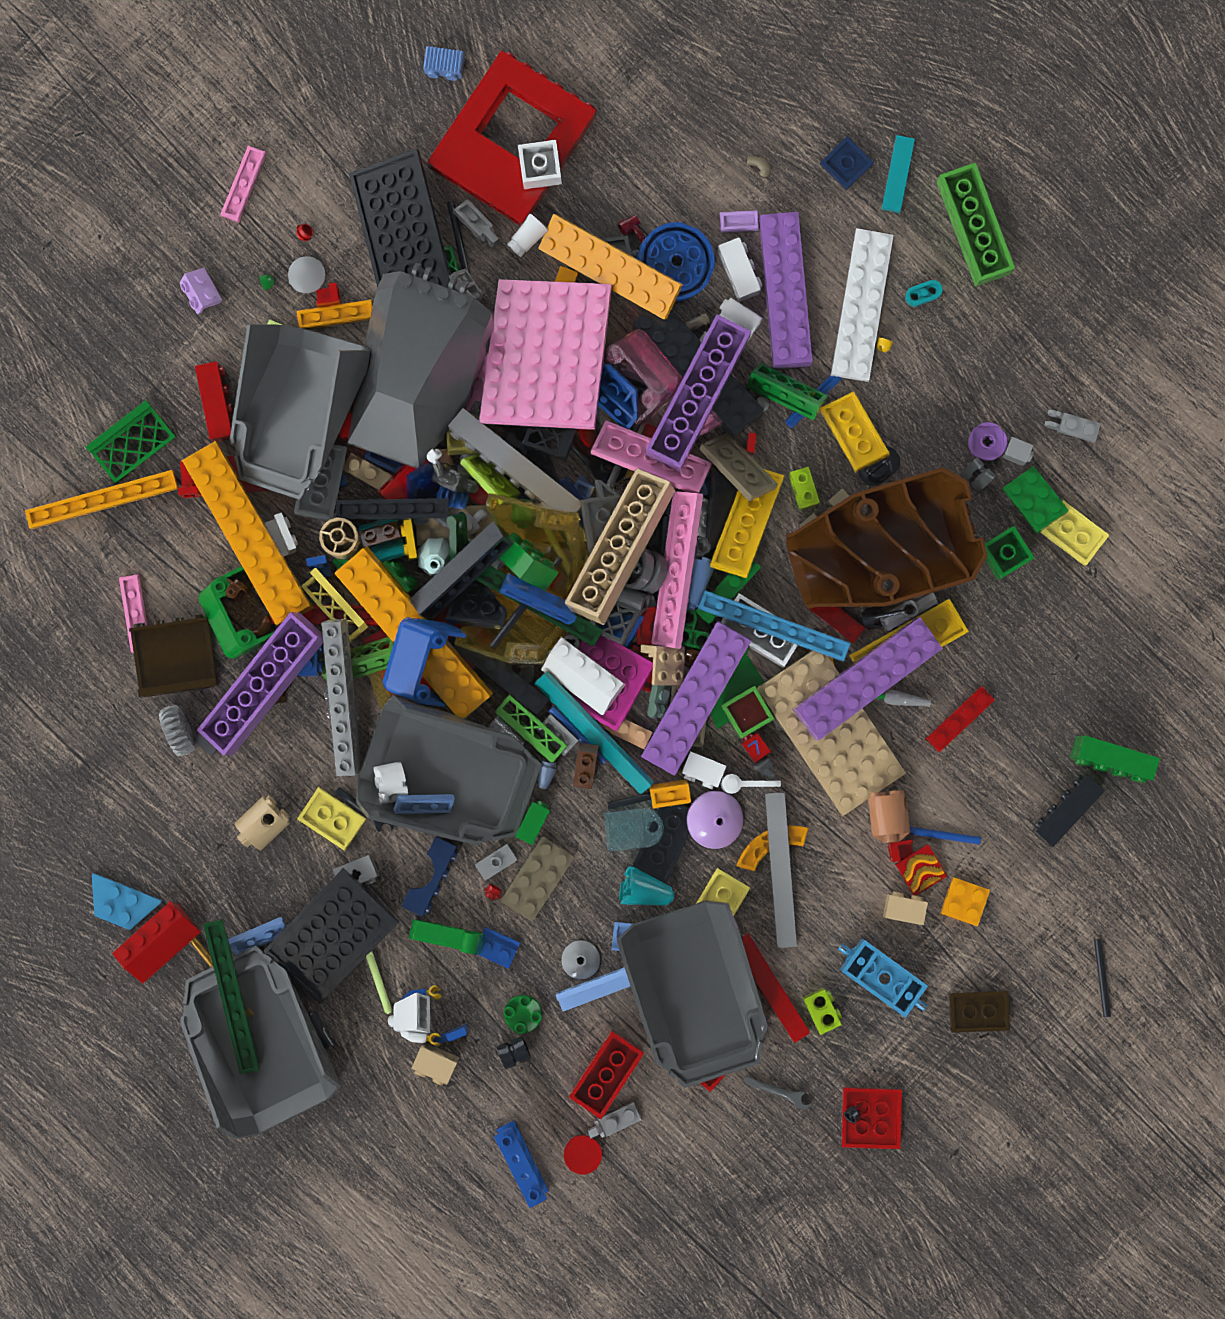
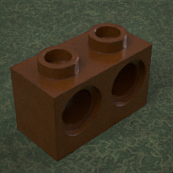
[573,743,599,789]

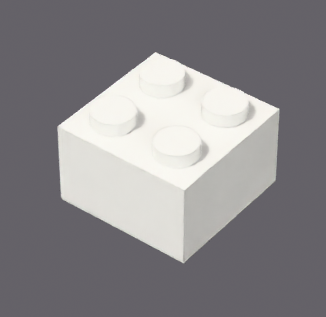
[518,140,562,189]

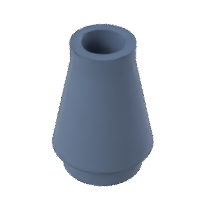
[538,759,557,789]

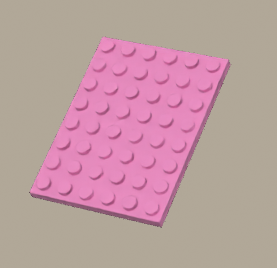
[479,279,612,430]

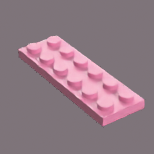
[591,420,712,493]

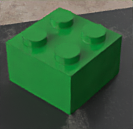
[985,526,1034,580]

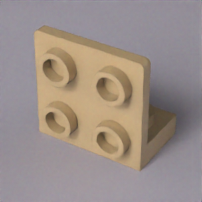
[641,645,685,686]

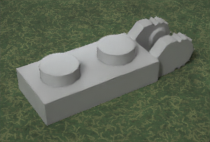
[1044,410,1101,443]

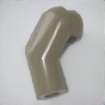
[746,155,771,177]

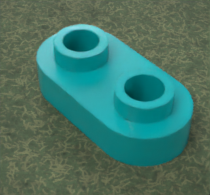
[905,280,943,307]

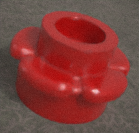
[296,223,314,242]
[484,884,502,901]

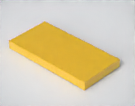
[820,391,890,473]

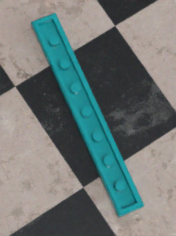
[534,671,654,794]

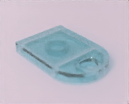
[604,809,664,852]

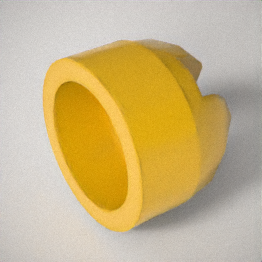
[877,337,893,353]

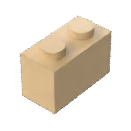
[883,891,928,925]

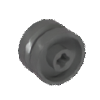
[625,548,668,594]

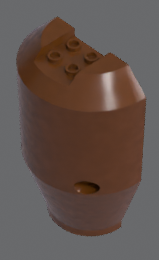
[786,467,988,609]

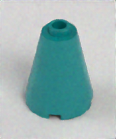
[619,866,675,906]

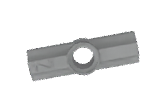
[880,592,938,631]

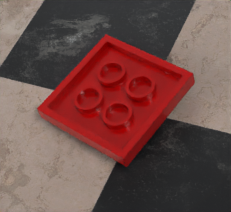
[841,1087,902,1149]

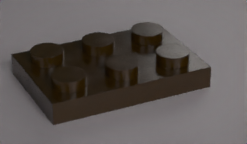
[948,990,1010,1033]

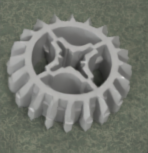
[159,705,196,756]

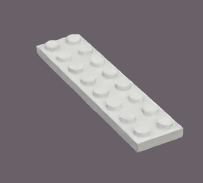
[831,228,893,382]

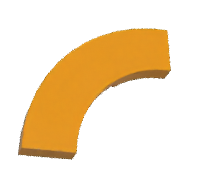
[736,825,809,872]

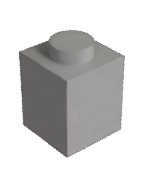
[1002,437,1034,466]

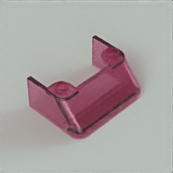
[603,329,683,424]

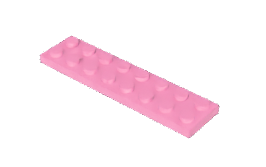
[651,491,703,649]

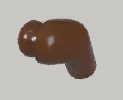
[251,615,273,638]

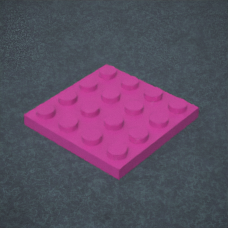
[559,636,653,732]

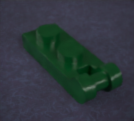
[446,512,467,561]

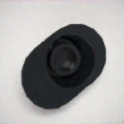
[858,446,900,486]

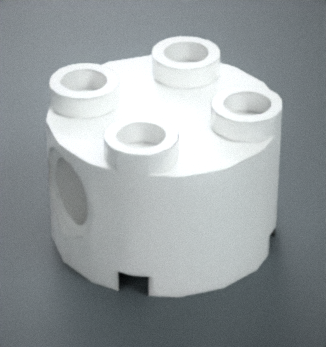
[373,761,408,804]

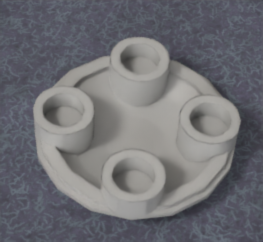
[288,256,326,294]

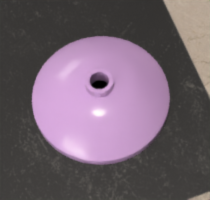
[687,791,743,849]

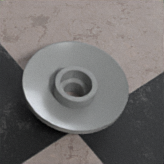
[561,940,600,979]

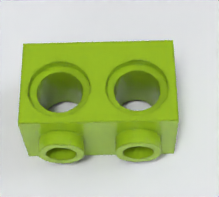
[788,467,820,511]
[802,988,842,1035]

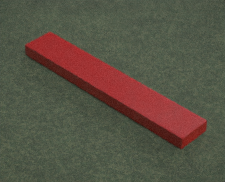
[741,933,810,1043]

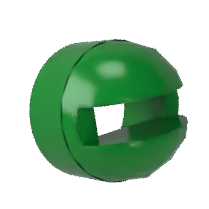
[259,274,274,291]

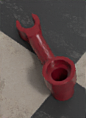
[617,214,646,243]

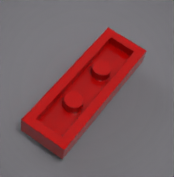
[809,607,865,644]

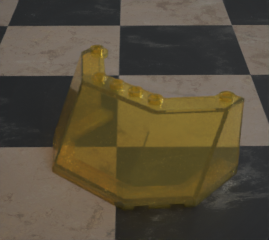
[455,493,589,664]

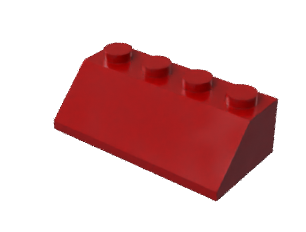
[112,901,201,984]

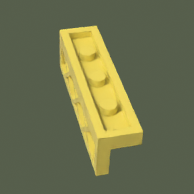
[301,568,368,642]

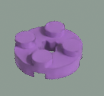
[968,422,1007,461]

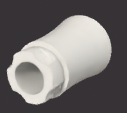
[507,213,548,257]

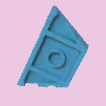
[92,873,163,930]

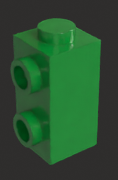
[515,800,551,845]

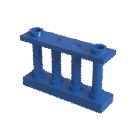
[494,1120,549,1208]

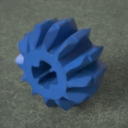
[436,485,469,510]

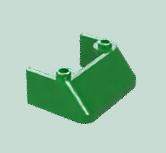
[198,566,275,659]

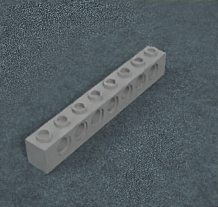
[321,619,361,776]

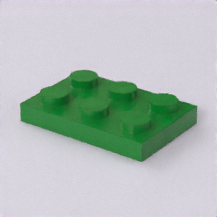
[1002,466,1069,534]

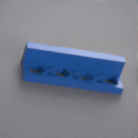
[499,573,577,625]

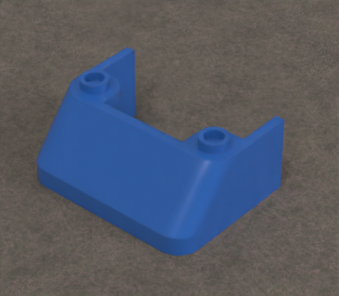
[383,617,466,707]

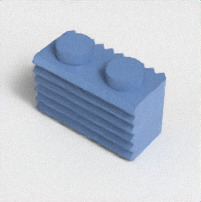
[423,46,465,81]

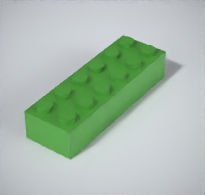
[936,162,1015,287]

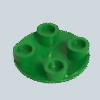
[503,995,542,1034]

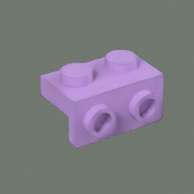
[180,268,222,314]

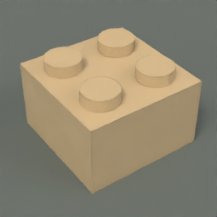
[411,1043,460,1085]

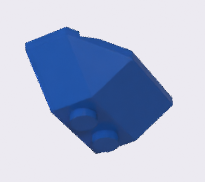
[598,363,638,429]

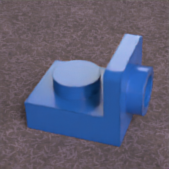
[306,555,332,577]

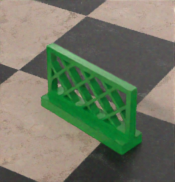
[85,400,176,483]

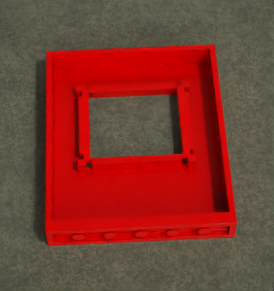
[427,50,597,227]

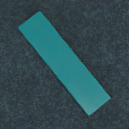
[881,135,915,213]

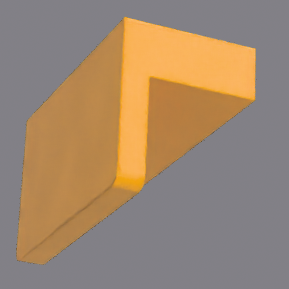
[649,779,691,808]

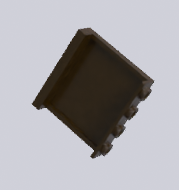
[129,615,218,698]

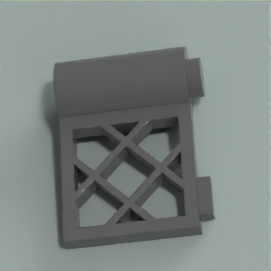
[590,586,651,645]

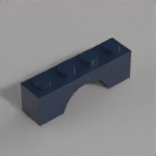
[401,836,459,917]

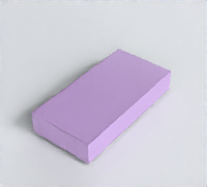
[720,210,759,233]

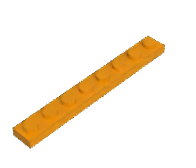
[25,470,178,530]

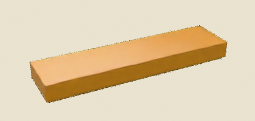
[297,300,373,330]

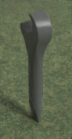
[744,1076,811,1109]

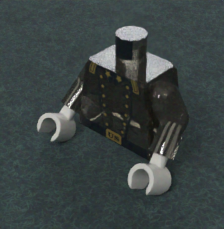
[427,449,479,493]

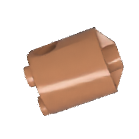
[868,790,910,843]

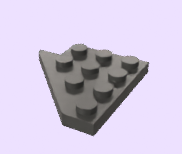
[580,480,661,556]

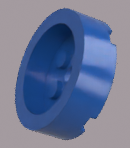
[636,222,715,302]

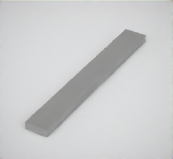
[765,792,797,948]

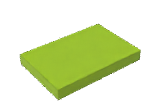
[460,454,520,504]

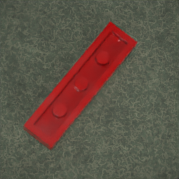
[925,686,995,753]

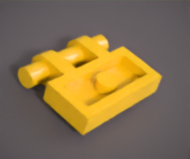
[400,519,417,561]

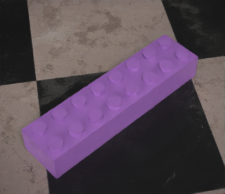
[759,212,812,369]
[646,314,751,472]
[197,612,323,756]
[792,617,943,740]
[641,621,752,776]

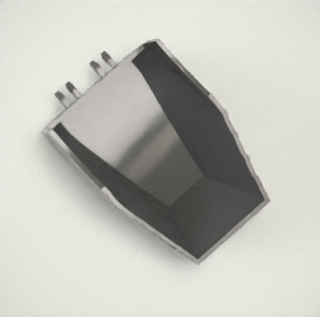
[348,262,493,470]

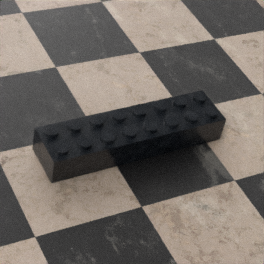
[633,309,764,439]

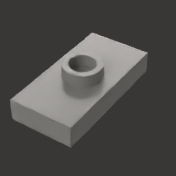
[475,844,518,881]

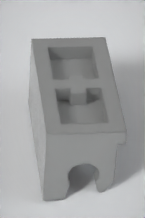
[537,714,579,756]

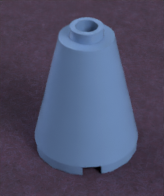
[687,556,714,610]

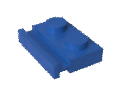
[477,926,521,969]

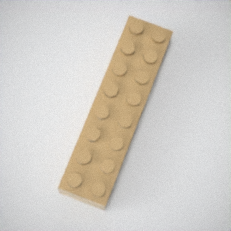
[565,469,675,625]

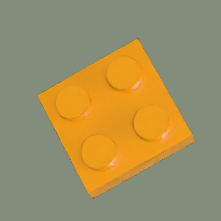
[940,877,990,927]

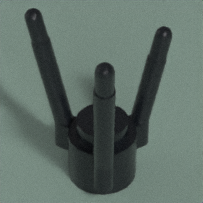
[861,606,907,629]

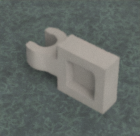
[466,509,488,537]

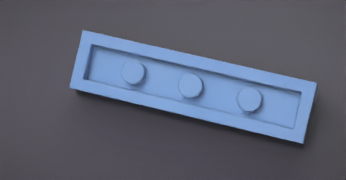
[556,967,630,1011]

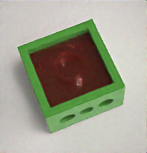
[720,686,774,739]

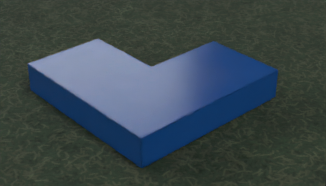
[431,1023,470,1047]

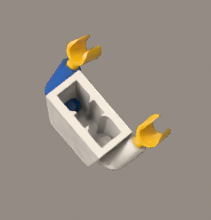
[388,985,441,1046]

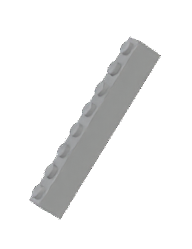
[448,408,581,525]

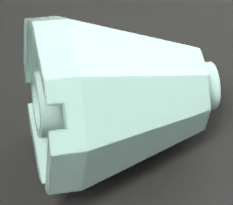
[417,537,450,577]

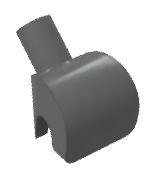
[752,755,776,781]

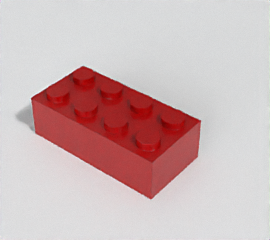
[569,1029,644,1119]

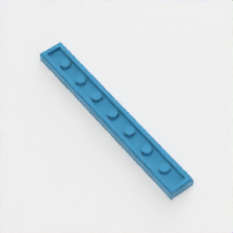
[698,590,851,662]

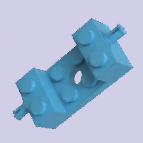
[837,938,928,1018]

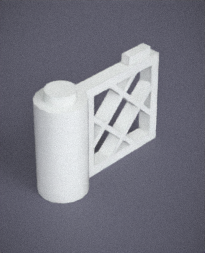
[700,298,763,343]
[720,774,781,794]

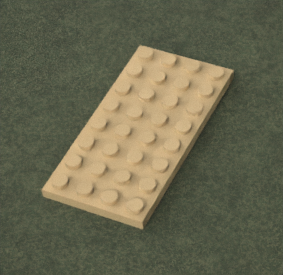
[757,651,906,816]

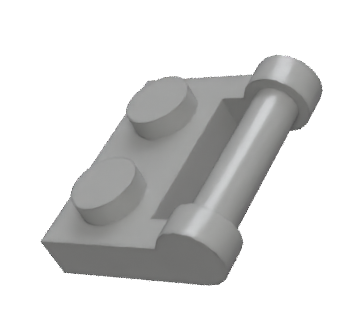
[449,269,483,301]

